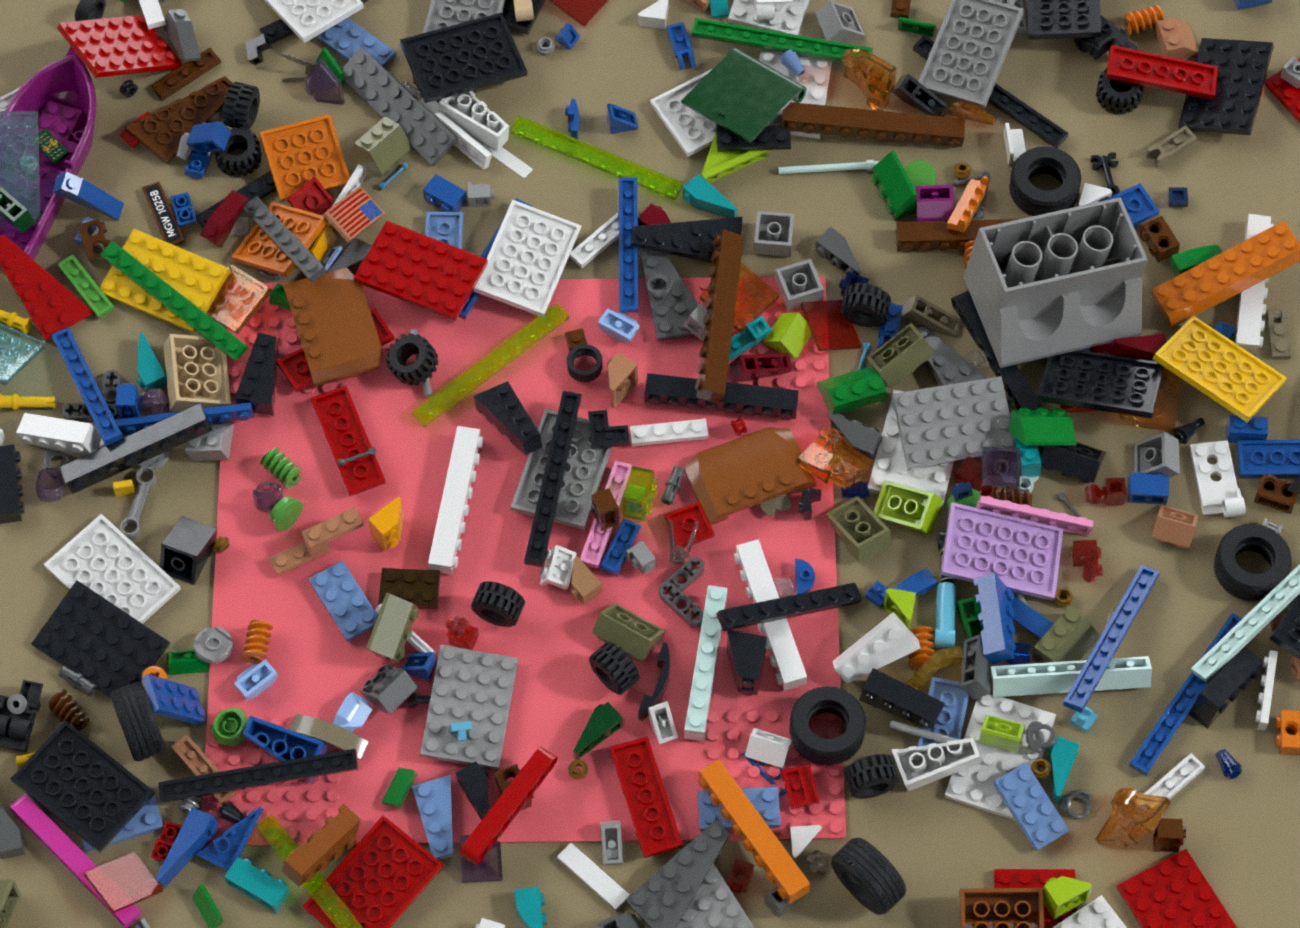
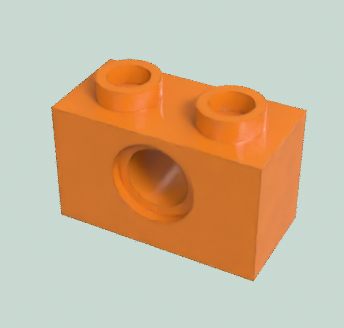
[1275,710,1300,755]

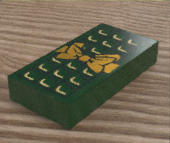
[31,128,69,165]

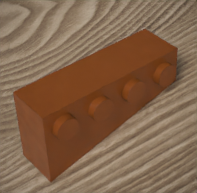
[281,804,361,887]

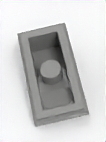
[600,820,623,864]

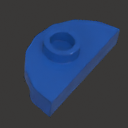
[795,559,815,594]

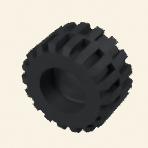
[1096,68,1144,114]
[222,81,260,130]
[214,127,262,177]
[840,283,891,327]
[386,333,438,386]
[471,581,525,627]
[589,641,640,695]
[844,754,899,799]

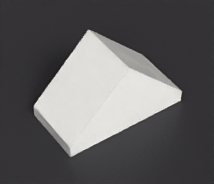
[638,0,669,29]
[1078,183,1112,206]
[648,701,678,744]
[790,825,822,859]

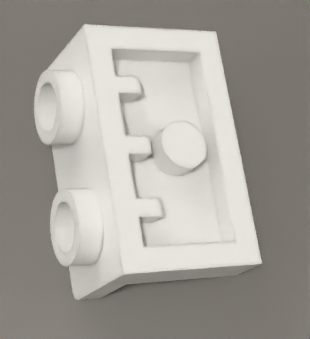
[540,545,577,590]

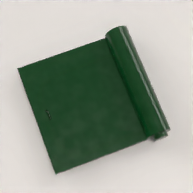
[681,48,807,143]

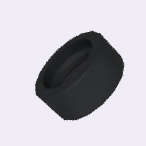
[75,0,106,21]
[567,344,603,382]

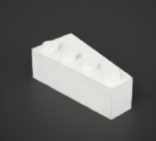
[16,413,104,458]
[833,612,920,683]

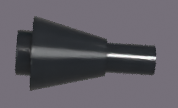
[1174,418,1205,444]
[218,801,245,823]

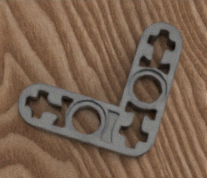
[62,370,122,423]
[659,557,704,628]

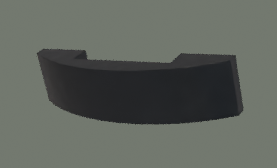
[638,642,670,721]

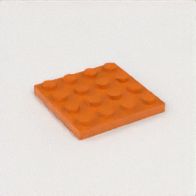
[259,114,350,202]
[231,202,328,277]

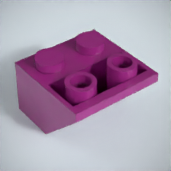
[915,185,954,222]

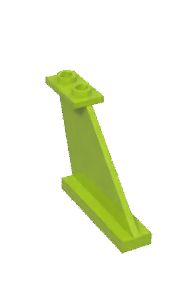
[701,133,770,183]

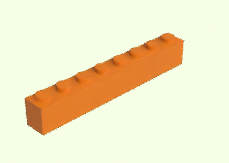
[698,759,810,904]

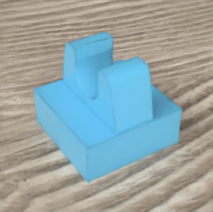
[1070,707,1098,733]
[449,721,472,741]

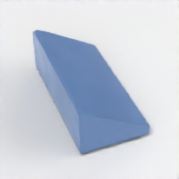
[320,246,343,273]

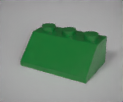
[871,150,917,220]
[817,367,887,415]
[1008,408,1077,445]

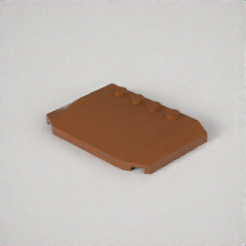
[283,268,382,387]
[684,427,817,525]

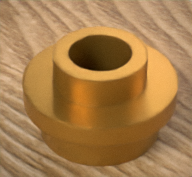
[953,162,972,180]
[212,536,231,554]
[1054,588,1073,607]
[568,759,588,779]
[1031,759,1051,779]

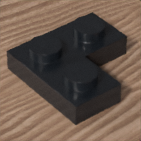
[588,410,630,449]

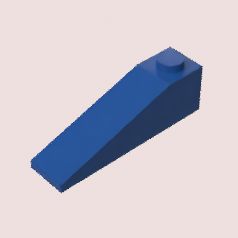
[52,172,124,221]
[155,807,219,887]

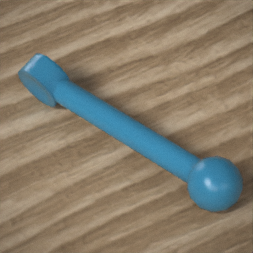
[379,163,408,190]
[856,342,870,371]

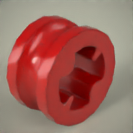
[731,417,747,436]

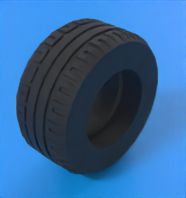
[1009,146,1081,216]
[1214,524,1292,601]
[110,682,166,762]
[789,686,866,766]
[831,838,906,915]

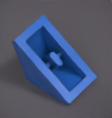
[607,103,638,134]
[402,652,437,682]

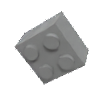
[754,211,794,257]
[775,259,824,311]

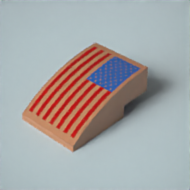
[323,186,385,243]

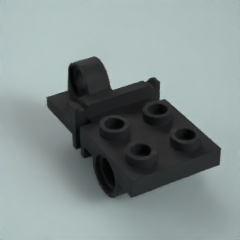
[1074,15,1137,60]
[0,680,43,752]

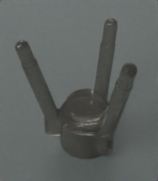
[280,53,322,82]
[669,520,699,564]

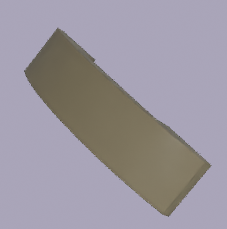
[289,714,369,760]

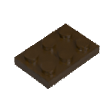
[378,568,441,609]

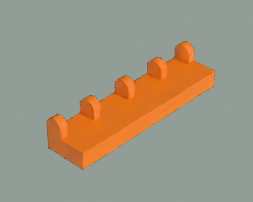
[947,176,989,233]

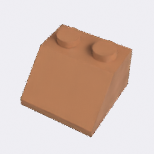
[1154,18,1199,59]
[607,352,638,408]
[1152,505,1198,548]

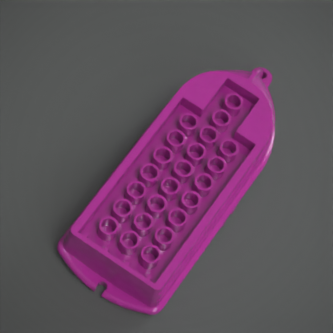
[0,46,96,268]

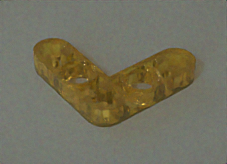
[906,646,963,691]

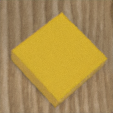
[113,479,135,497]

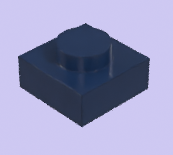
[1168,187,1188,207]
[951,482,973,502]

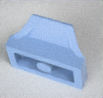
[598,308,640,343]
[234,660,278,700]
[333,692,372,732]

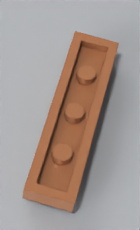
[171,735,237,805]

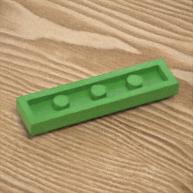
[57,254,114,319]

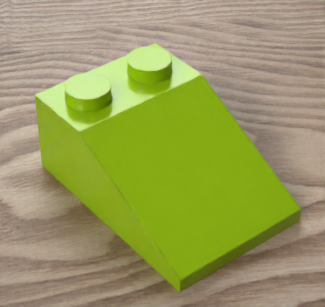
[873,480,943,535]

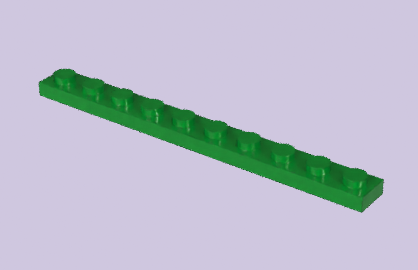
[692,18,873,67]
[100,241,248,362]

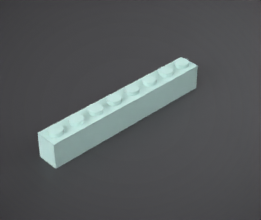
[684,585,728,741]
[991,656,1152,697]

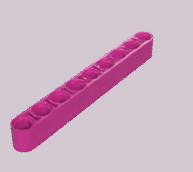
[9,793,142,928]

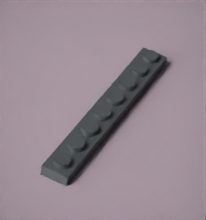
[243,196,327,283]

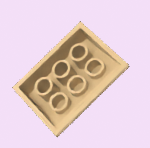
[163,334,231,412]

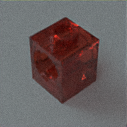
[727,858,754,893]

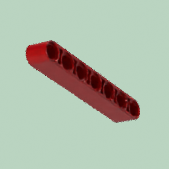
[459,747,558,865]

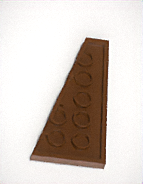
[125,76,233,164]

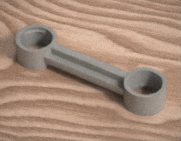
[120,466,157,540]

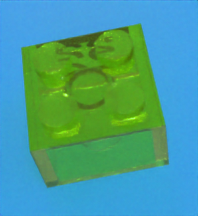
[622,466,658,521]

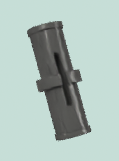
[661,466,685,505]
[59,666,97,696]

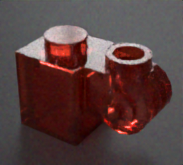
[954,456,993,496]
[1085,478,1126,506]
[1071,540,1103,582]
[446,616,479,650]

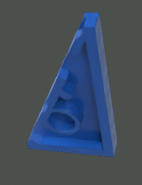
[197,806,264,871]

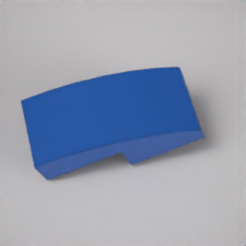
[565,99,580,141]
[185,150,213,179]
[171,192,197,227]
[893,568,938,597]

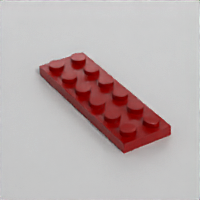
[1106,45,1218,100]
[277,308,394,393]
[311,386,386,496]
[609,736,683,858]

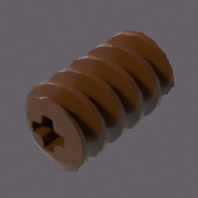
[992,487,1032,507]
[48,689,90,731]

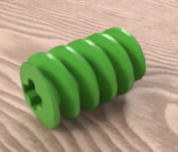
[260,447,301,489]

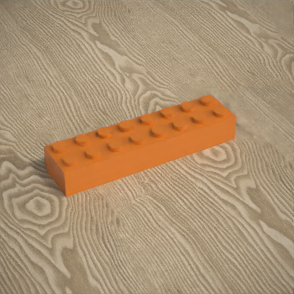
[1151,221,1300,328]

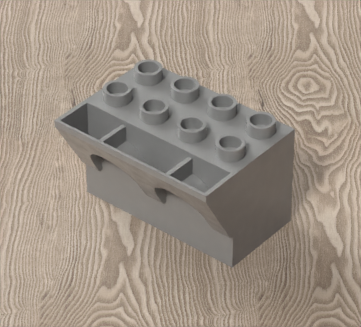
[963,197,1148,368]

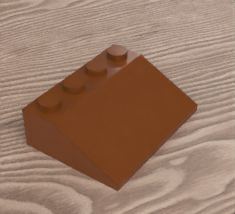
[959,888,1044,928]

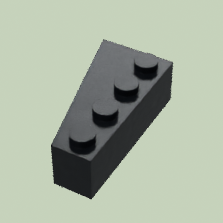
[235,332,279,416]
[473,381,542,455]
[1189,648,1263,729]
[859,668,945,729]

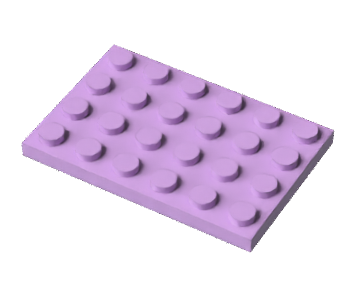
[940,502,1064,601]

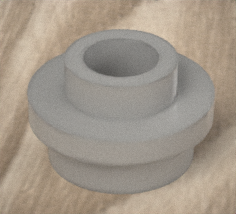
[537,37,555,54]
[7,694,27,714]

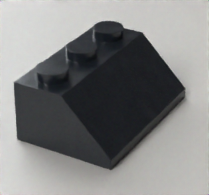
[1040,442,1106,483]

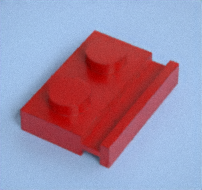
[781,764,820,810]

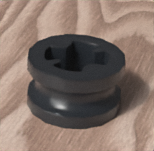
[119,80,138,98]

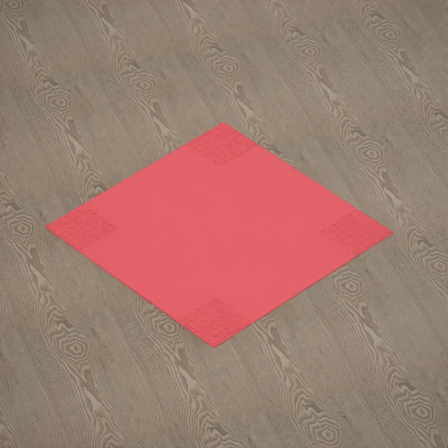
[202,276,846,847]

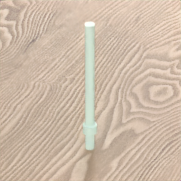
[778,160,879,174]

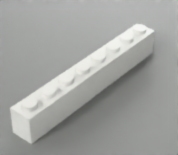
[1235,214,1274,355]
[428,426,484,575]
[734,539,807,691]

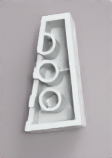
[439,91,509,151]
[891,738,984,791]

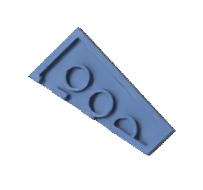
[412,775,453,860]

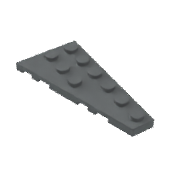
[639,248,698,341]
[916,325,1012,405]
[625,820,730,928]

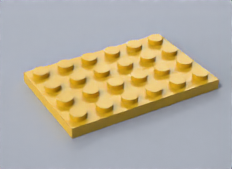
[99,229,230,334]
[1153,315,1287,422]

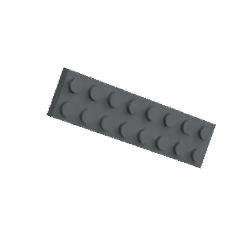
[341,46,458,166]

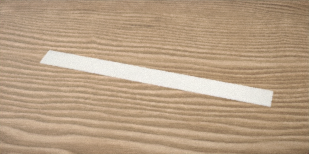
[419,98,533,178]

